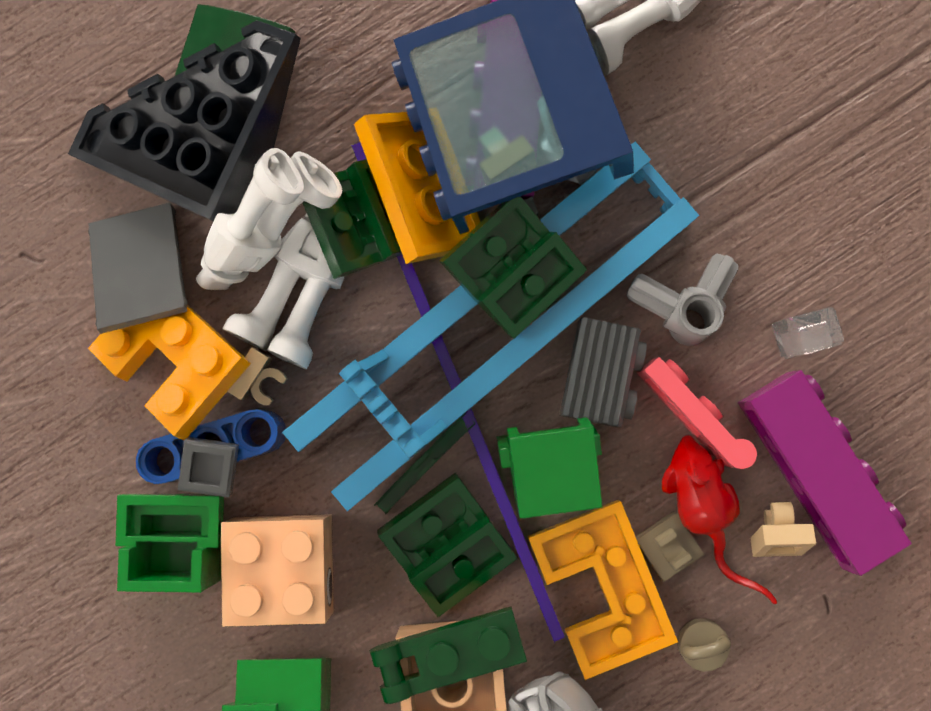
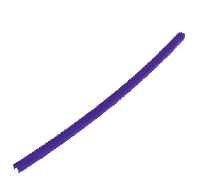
[351,142,565,643]

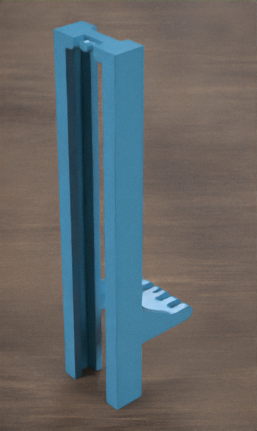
[282,141,700,511]

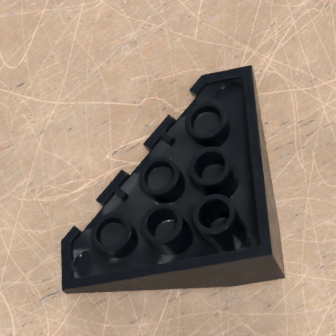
[68,20,301,222]

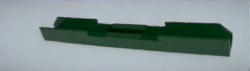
[374,413,476,515]

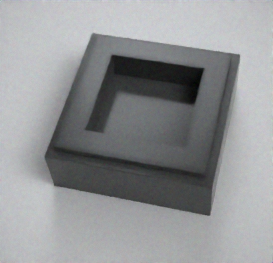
[178,437,239,497]

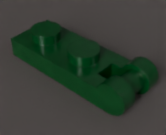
[369,606,527,704]

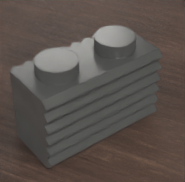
[559,317,647,427]

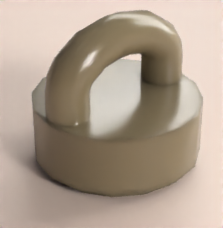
[677,618,731,672]

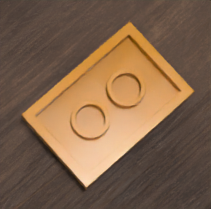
[354,109,480,264]

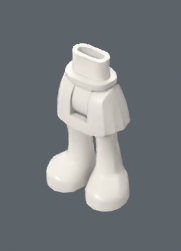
[575,0,701,76]
[196,148,342,290]
[222,213,344,369]

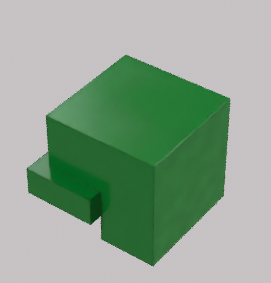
[496,417,603,519]
[115,493,224,593]
[222,658,331,711]

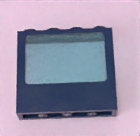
[391,0,634,234]

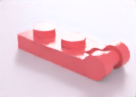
[637,357,757,469]

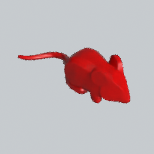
[662,435,777,604]

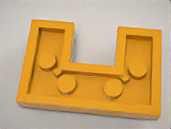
[88,305,251,440]
[528,500,678,680]

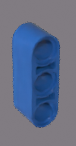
[136,409,286,484]

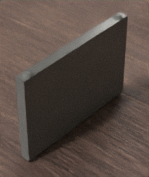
[88,202,188,334]

